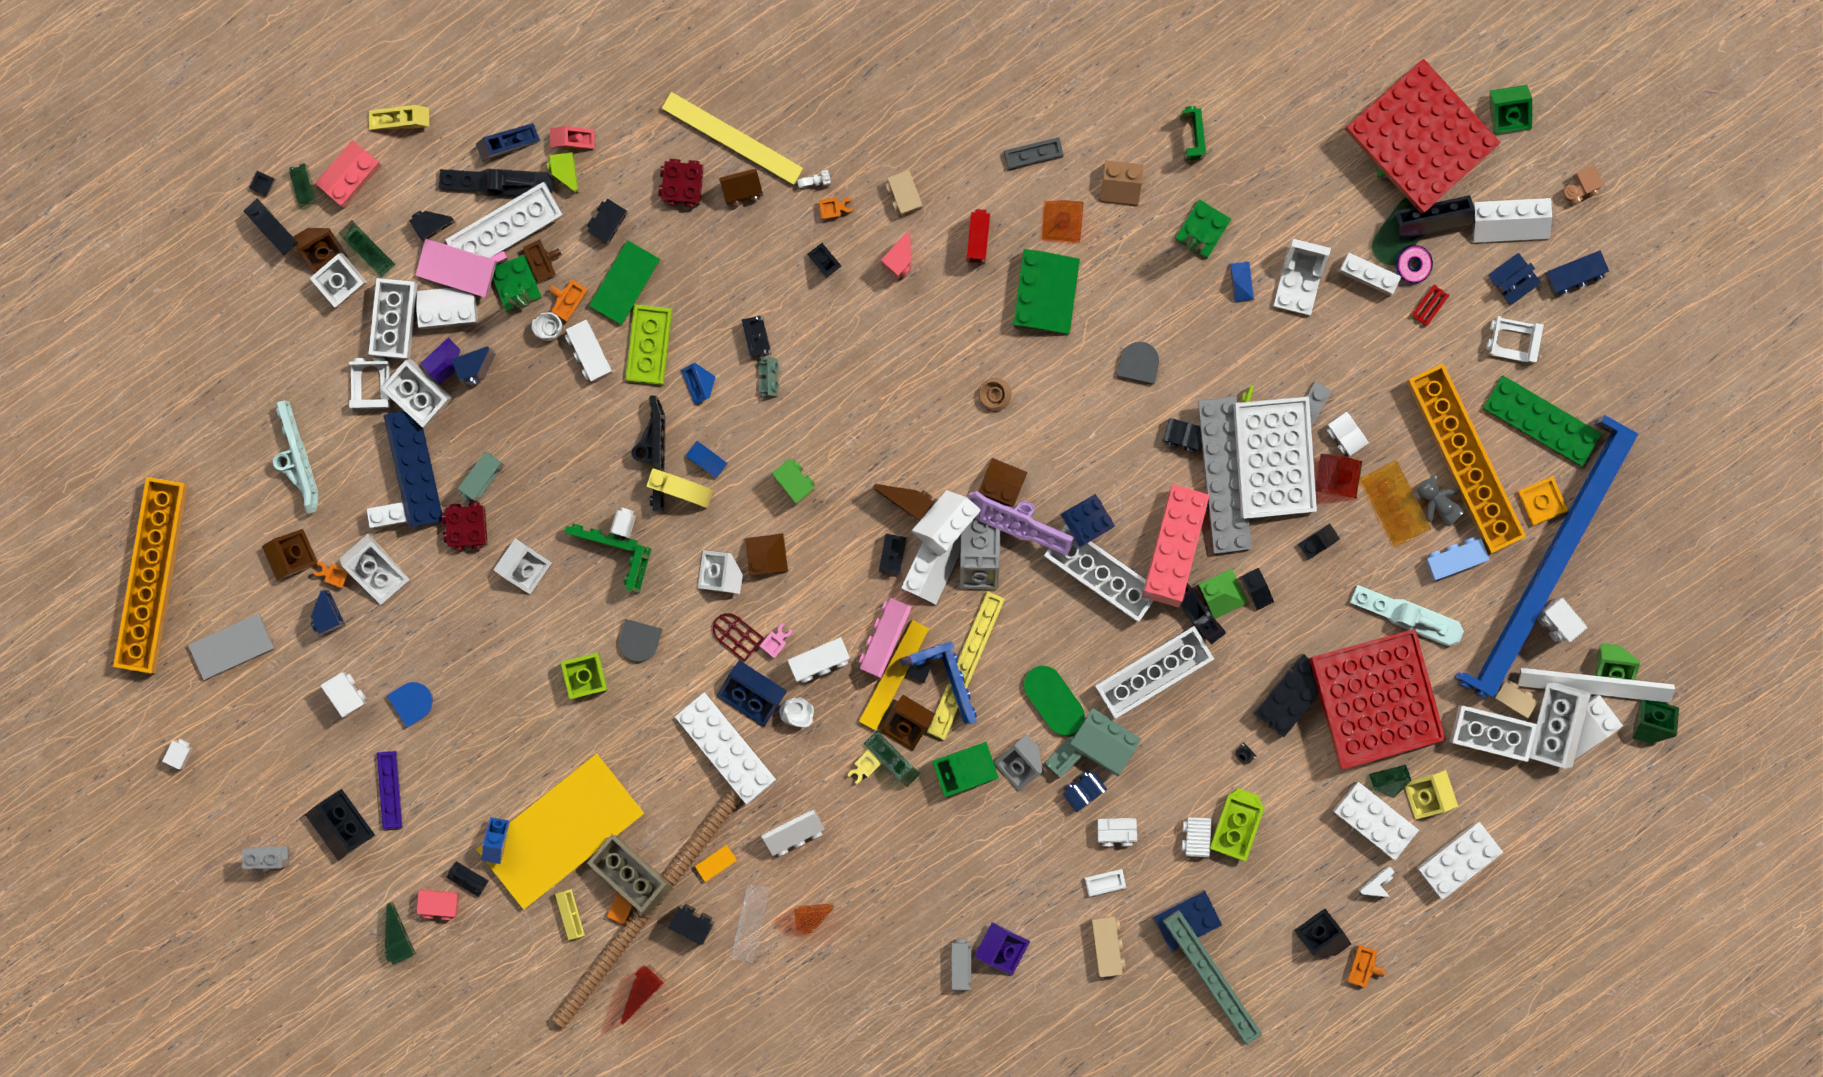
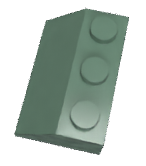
[1069,708,1141,776]

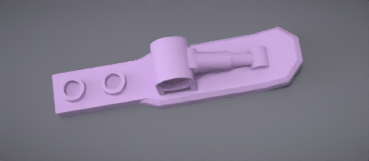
[967,491,1074,555]

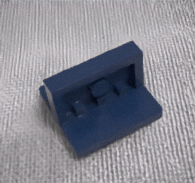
[1488,253,1541,305]

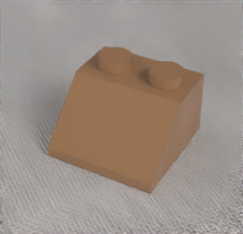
[1100,160,1144,205]

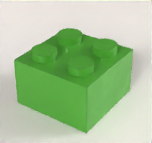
[772,459,815,505]

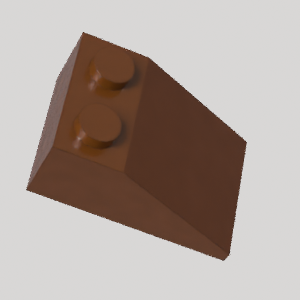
[873,484,933,521]

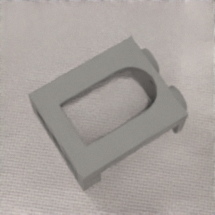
[242,846,289,869]

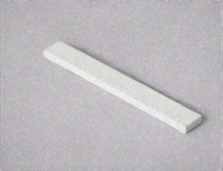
[1517,668,1675,703]

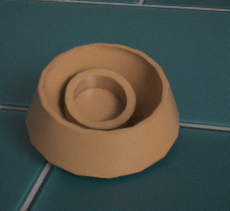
[979,378,1011,411]

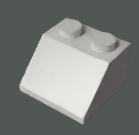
[494,538,551,594]
[320,672,367,717]

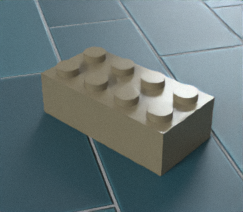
[587,834,673,915]

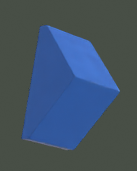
[686,441,728,479]

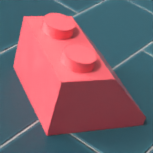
[881,232,911,280]

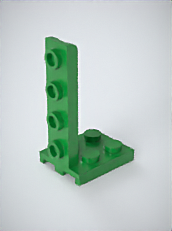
[1175,199,1232,259]
[493,254,542,312]
[565,523,652,593]

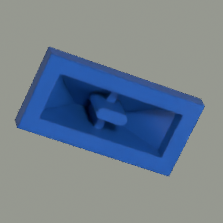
[1230,261,1254,302]
[681,363,716,405]

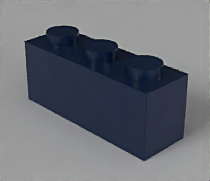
[1544,250,1609,296]

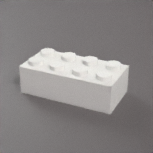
[369,278,418,360]
[1529,682,1591,768]
[1450,705,1537,762]
[1332,781,1419,860]
[1416,821,1503,900]

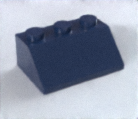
[452,346,496,387]
[716,660,787,727]

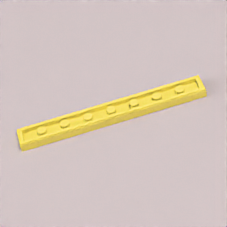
[662,92,803,185]
[927,591,1005,740]

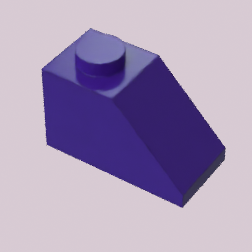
[420,337,461,385]

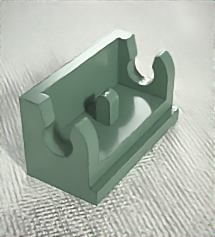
[1045,735,1083,778]

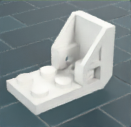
[1273,239,1331,316]

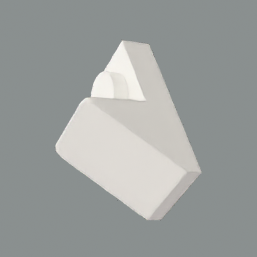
[1358,866,1395,897]

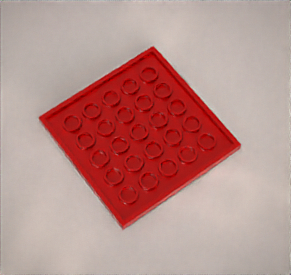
[1344,59,1501,214]
[1309,629,1446,770]

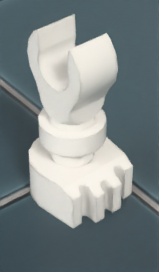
[797,170,831,188]

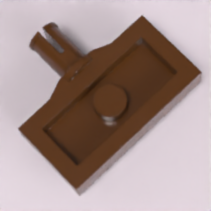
[522,240,562,283]

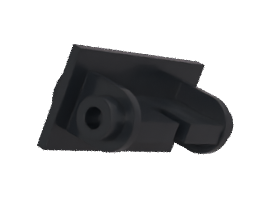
[446,861,489,897]

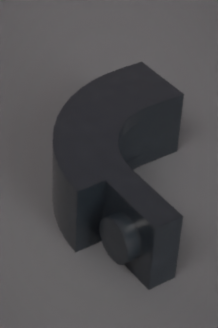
[1180,583,1226,645]

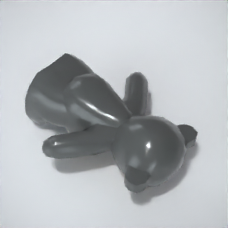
[1413,475,1465,527]

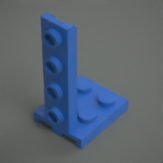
[899,641,977,724]

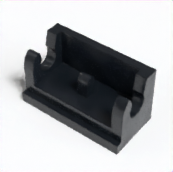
[741,316,771,358]
[879,533,906,575]

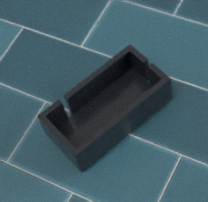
[1252,654,1319,738]

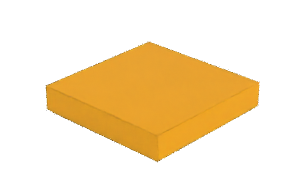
[1517,476,1568,526]

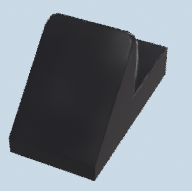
[807,243,842,278]
[1298,523,1340,560]

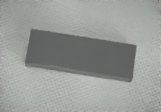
[1003,137,1064,170]

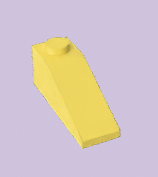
[369,105,429,130]

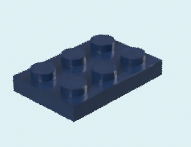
[1060,494,1115,547]

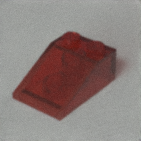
[621,964,666,1025]

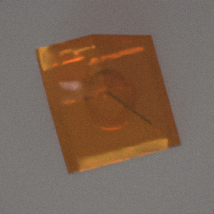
[1042,200,1084,242]
[794,903,834,934]

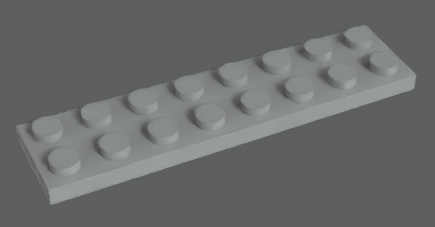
[1197,396,1252,553]

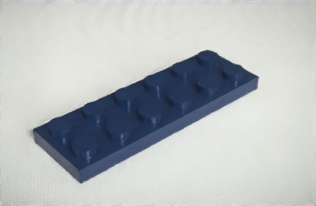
[383,411,442,528]

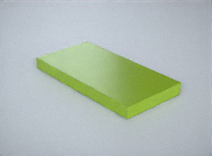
[625,304,673,385]

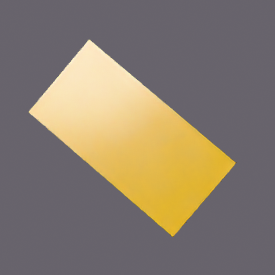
[476,753,645,909]

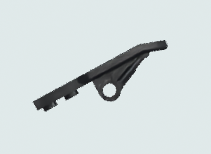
[439,169,554,198]
[631,395,666,511]

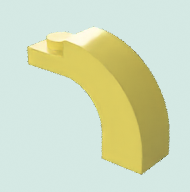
[646,469,714,508]

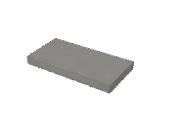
[188,613,275,680]

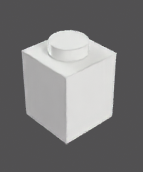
[162,739,193,770]

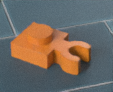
[819,197,853,220]
[313,562,349,588]

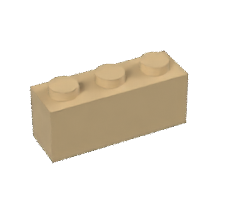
[1091,916,1126,977]

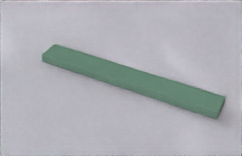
[1163,910,1262,1045]

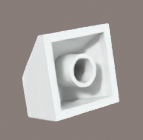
[698,550,743,594]

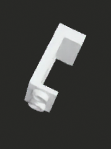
[1486,316,1544,364]
[349,358,391,409]

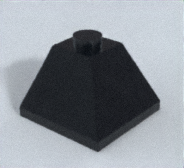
[1294,908,1352,957]

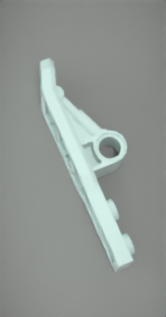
[273,400,318,514]
[1350,585,1464,647]

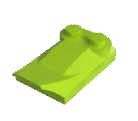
[1210,788,1265,862]

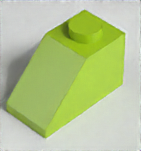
[547,152,579,193]

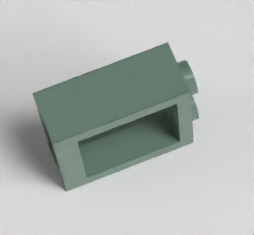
[458,451,505,502]

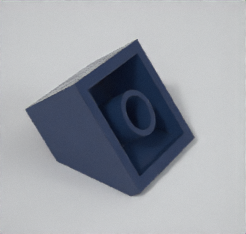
[310,590,346,635]

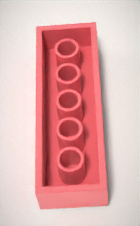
[1141,484,1209,607]

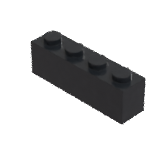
[1395,195,1475,240]

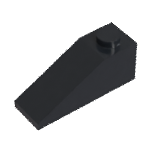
[243,198,298,255]

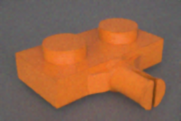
[548,279,588,322]
[1347,944,1386,987]

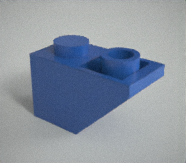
[481,817,509,864]

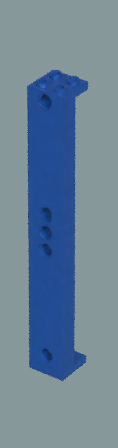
[1455,415,1639,699]

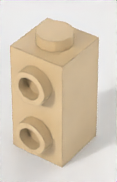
[1493,680,1538,718]

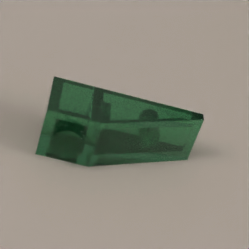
[339,220,395,277]
[864,730,921,787]
[384,901,416,965]

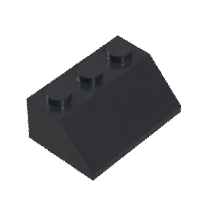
[305,789,375,861]

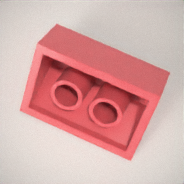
[315,140,381,208]

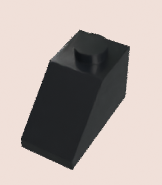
[409,211,456,242]
[1240,567,1274,611]

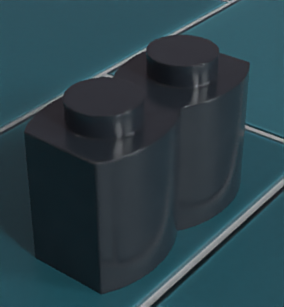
[1163,418,1202,454]

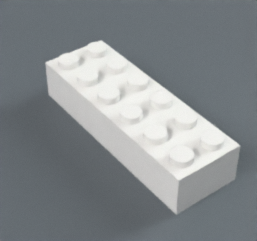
[1044,525,1154,622]
[1095,626,1214,719]

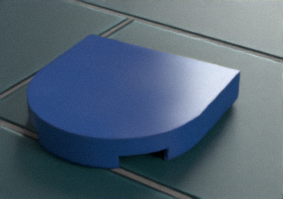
[387,682,433,728]

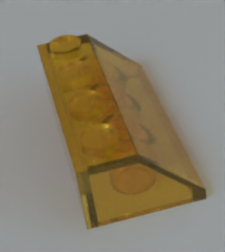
[1359,460,1431,547]

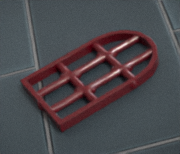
[712,613,764,661]

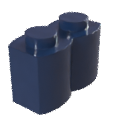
[1062,770,1108,812]

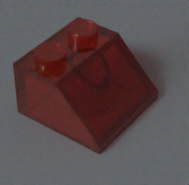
[1315,454,1362,499]

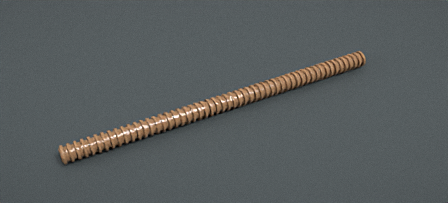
[552,788,742,1029]

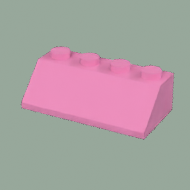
[858,598,912,678]

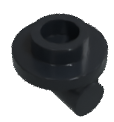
[1236,742,1257,764]

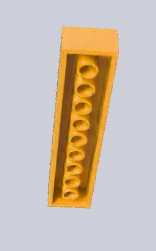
[1406,363,1526,554]
[113,477,189,673]

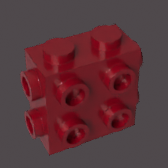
[658,158,704,207]
[442,502,488,551]

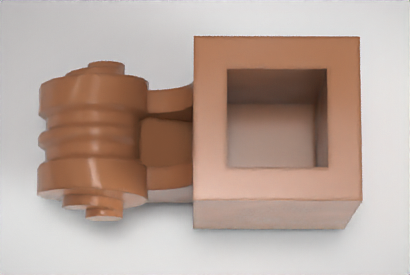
[1562,165,1604,205]

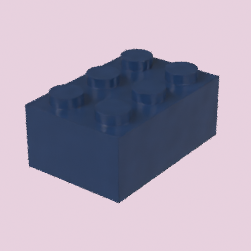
[1152,889,1222,951]

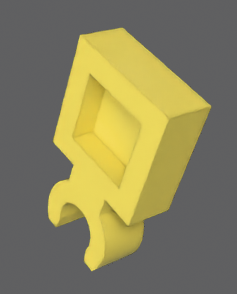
[848,749,882,784]

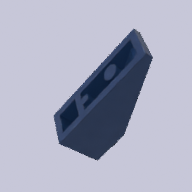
[476,123,540,162]

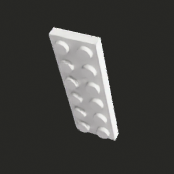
[445,182,564,258]
[675,692,777,805]

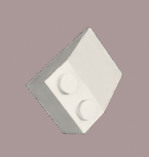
[340,534,409,605]
[1574,695,1623,760]

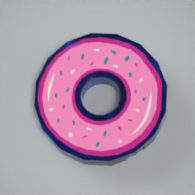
[1395,245,1433,283]

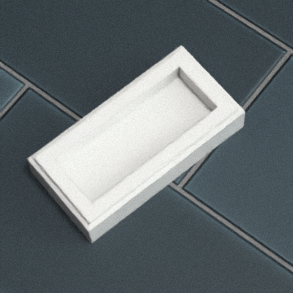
[1085,869,1127,897]

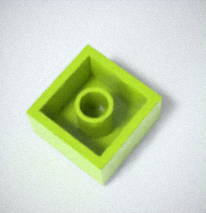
[561,653,609,699]

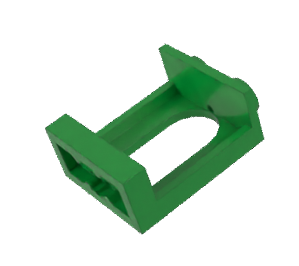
[1179,106,1206,161]

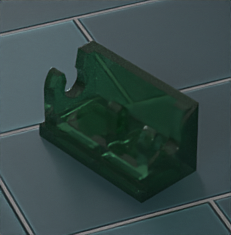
[289,163,318,207]

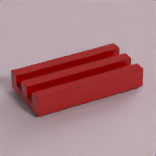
[1411,284,1450,327]

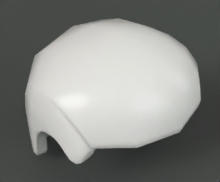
[531,312,563,341]

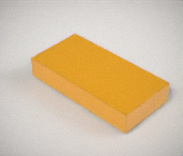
[695,845,737,882]

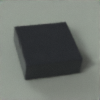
[249,171,275,196]
[907,662,932,683]

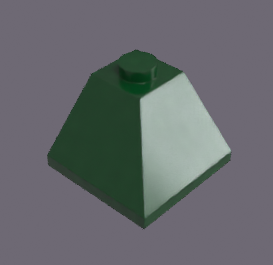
[1632,700,1679,744]

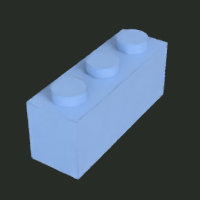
[1425,537,1489,581]

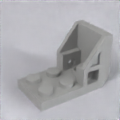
[960,518,1000,590]

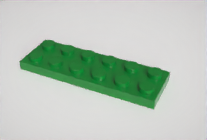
[1482,375,1602,467]

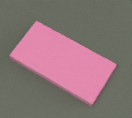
[416,239,497,297]

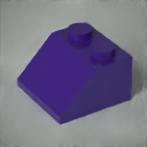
[975,922,1030,975]

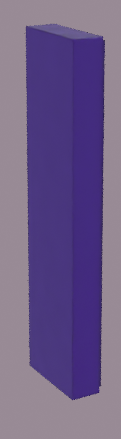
[377,751,403,829]

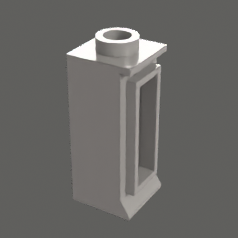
[952,938,971,990]

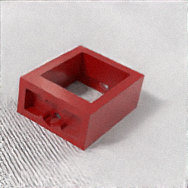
[966,209,990,264]

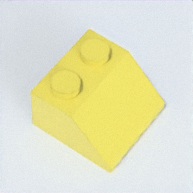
[1404,770,1458,819]

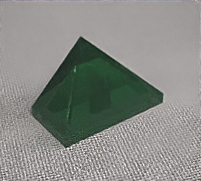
[1369,764,1411,798]

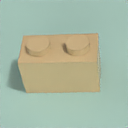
[885,170,923,216]

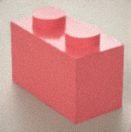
[417,890,459,920]

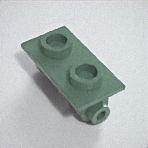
[759,357,779,396]

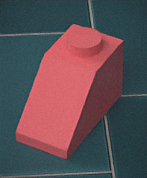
[550,126,595,149]

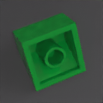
[1489,85,1532,134]

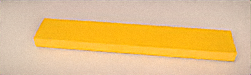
[859,620,929,730]

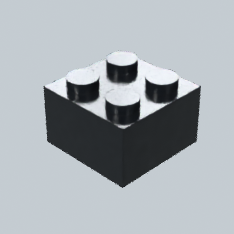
[668,904,715,945]

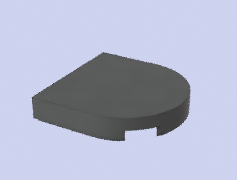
[1117,342,1159,384]
[619,619,662,661]

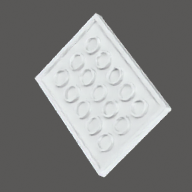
[1233,396,1317,519]

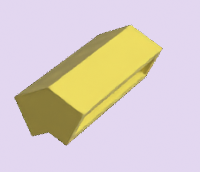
[555,889,585,940]

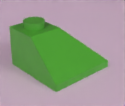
[1197,568,1248,619]
[1594,643,1640,680]

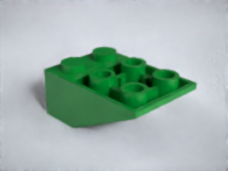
[932,742,999,797]

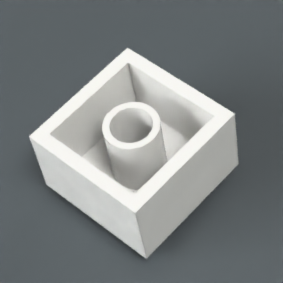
[310,253,367,308]

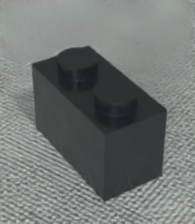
[587,198,628,245]

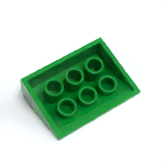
[1013,249,1080,334]

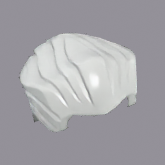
[779,698,814,727]

